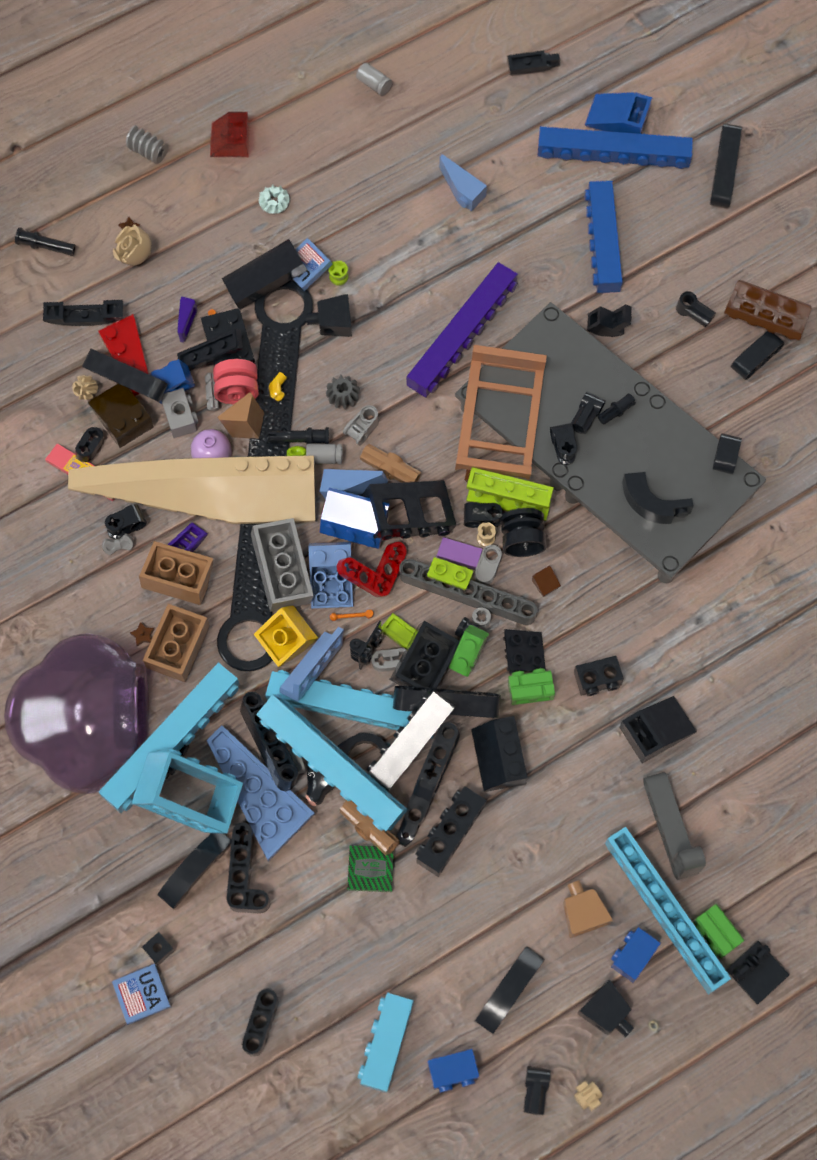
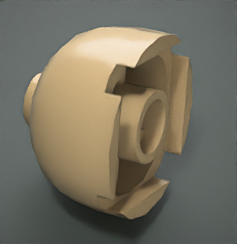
[113,225,151,265]

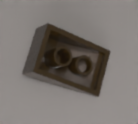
[87,384,154,448]

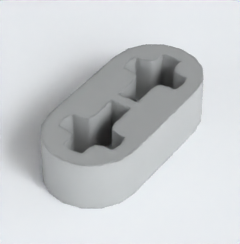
[371,648,405,672]

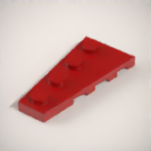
[98,314,148,396]

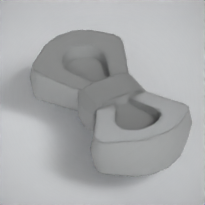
[102,534,134,555]

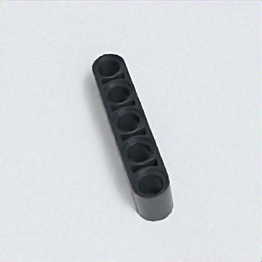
[710,123,742,208]
[82,348,168,402]
[393,685,501,718]
[240,692,298,791]

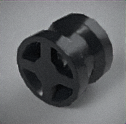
[455,617,480,637]

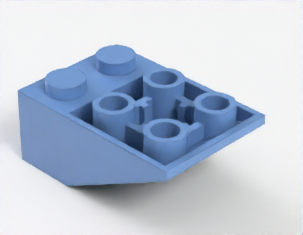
[308,542,353,609]

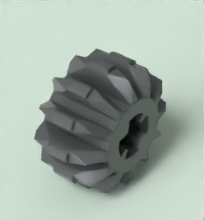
[326,374,360,410]

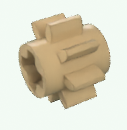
[72,375,98,400]
[574,1081,603,1111]

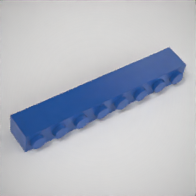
[537,126,693,168]

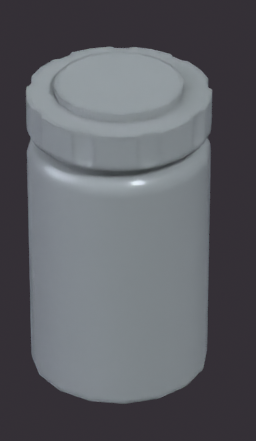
[356,62,392,96]
[306,444,343,464]

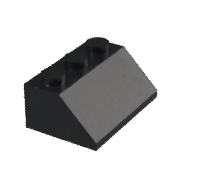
[471,716,528,792]

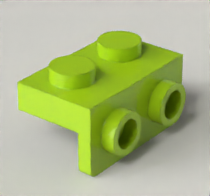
[427,557,473,590]

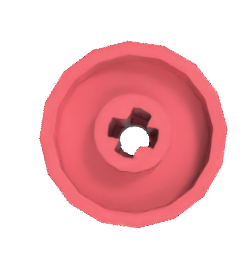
[213,359,259,404]

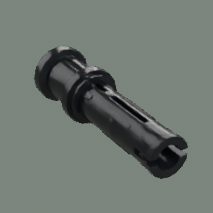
[15,227,76,256]
[268,427,329,444]

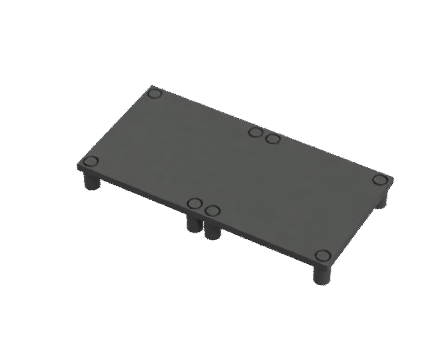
[455,302,766,583]

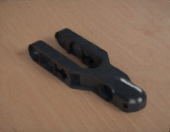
[396,722,460,847]

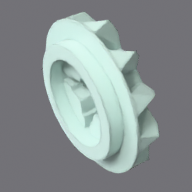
[259,185,290,214]

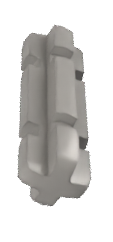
[205,373,219,411]

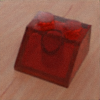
[210,112,250,157]

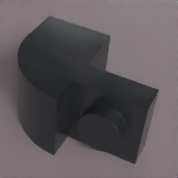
[587,304,632,337]

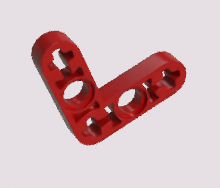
[336,542,407,597]

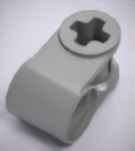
[343,405,379,445]

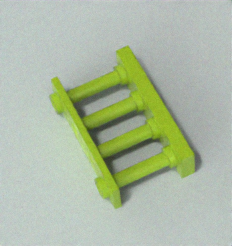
[466,467,554,521]

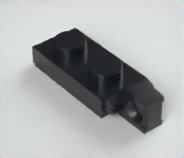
[507,50,560,75]

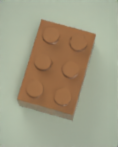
[142,604,210,682]

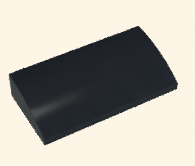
[222,239,307,310]

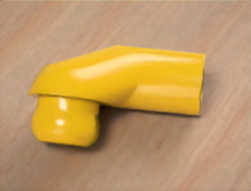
[269,372,287,401]

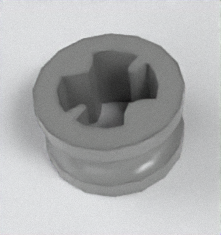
[472,607,491,628]

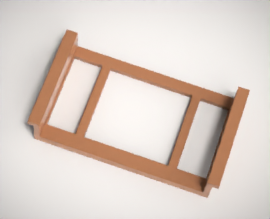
[455,345,547,480]

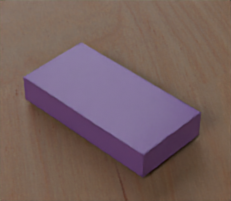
[437,537,482,570]

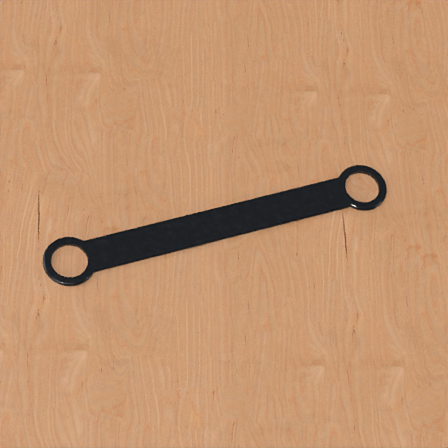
[217,280,313,672]

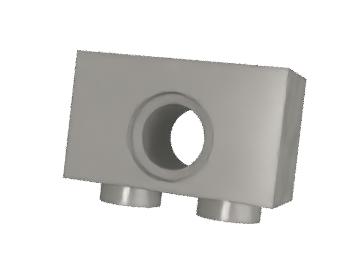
[161,388,198,438]

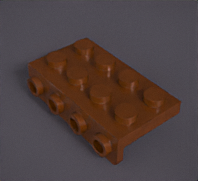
[724,280,812,341]

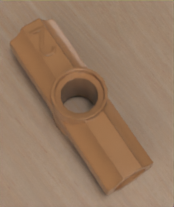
[360,444,421,483]
[340,800,399,856]

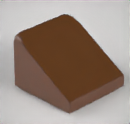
[532,565,561,597]

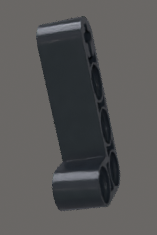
[226,822,270,914]

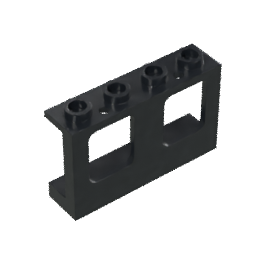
[362,480,456,540]

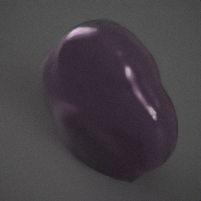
[4,633,149,794]

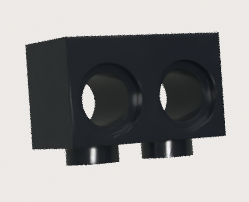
[574,656,624,697]

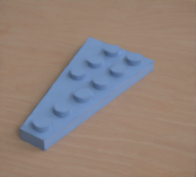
[207,726,315,862]

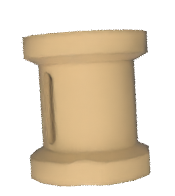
[477,522,496,547]

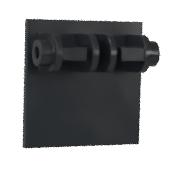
[350,620,383,670]
[503,629,546,675]
[726,941,790,1005]

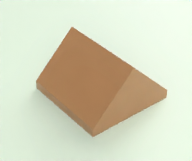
[218,392,264,439]

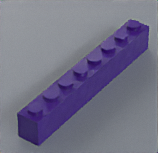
[406,262,518,398]

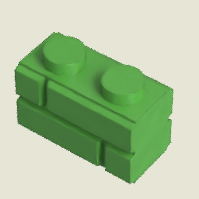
[449,625,489,677]
[508,668,555,705]
[693,904,745,959]

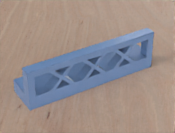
[280,627,344,702]

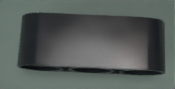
[731,331,785,380]
[242,988,279,1057]

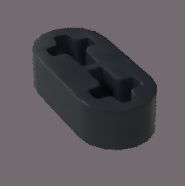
[75,427,103,462]

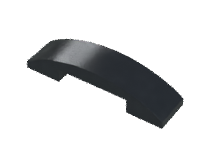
[43,300,123,326]
[157,833,231,910]
[475,946,545,1034]

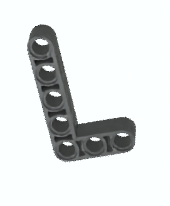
[643,772,706,880]

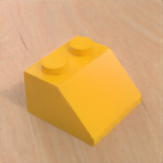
[254,605,318,667]

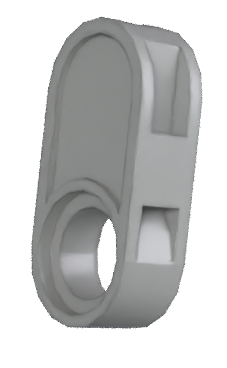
[475,545,502,585]

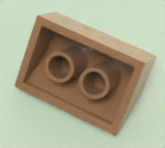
[139,541,214,605]

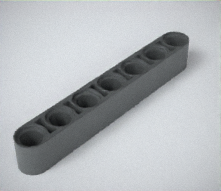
[399,559,537,625]

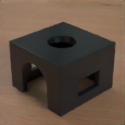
[142,932,175,966]

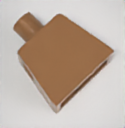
[563,880,612,938]

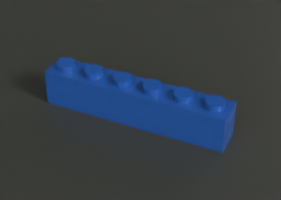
[584,181,622,293]

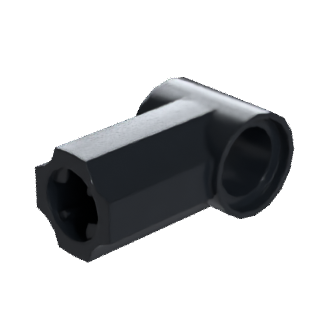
[676,291,716,328]
[571,391,606,434]
[523,1066,551,1116]

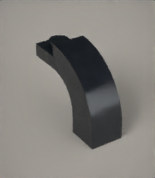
[622,472,694,524]

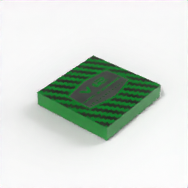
[347,845,394,892]

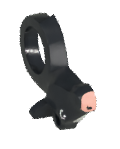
[306,733,386,806]

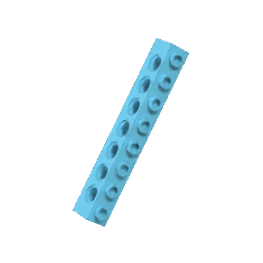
[605,827,731,995]

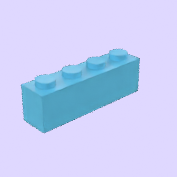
[357,993,413,1093]

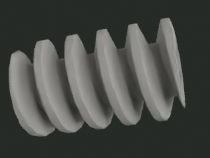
[126,125,168,164]

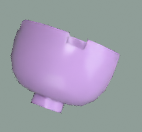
[191,429,232,458]

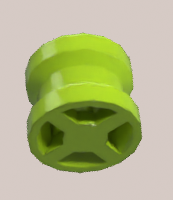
[328,261,349,285]

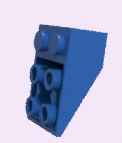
[585,92,652,134]

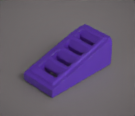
[177,296,198,343]
[168,522,208,552]

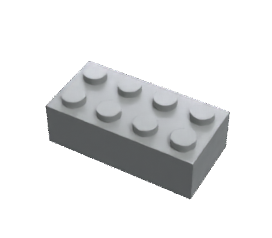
[251,518,314,612]

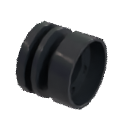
[500,508,547,557]

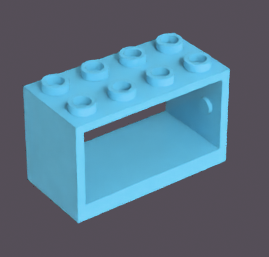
[131,749,243,834]

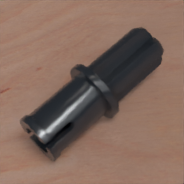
[598,393,636,425]

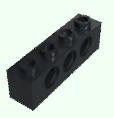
[415,786,487,877]

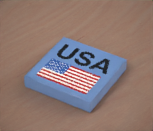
[293,238,332,291]
[112,964,171,1025]

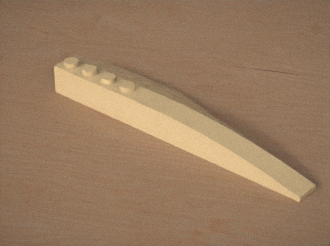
[68,456,315,524]

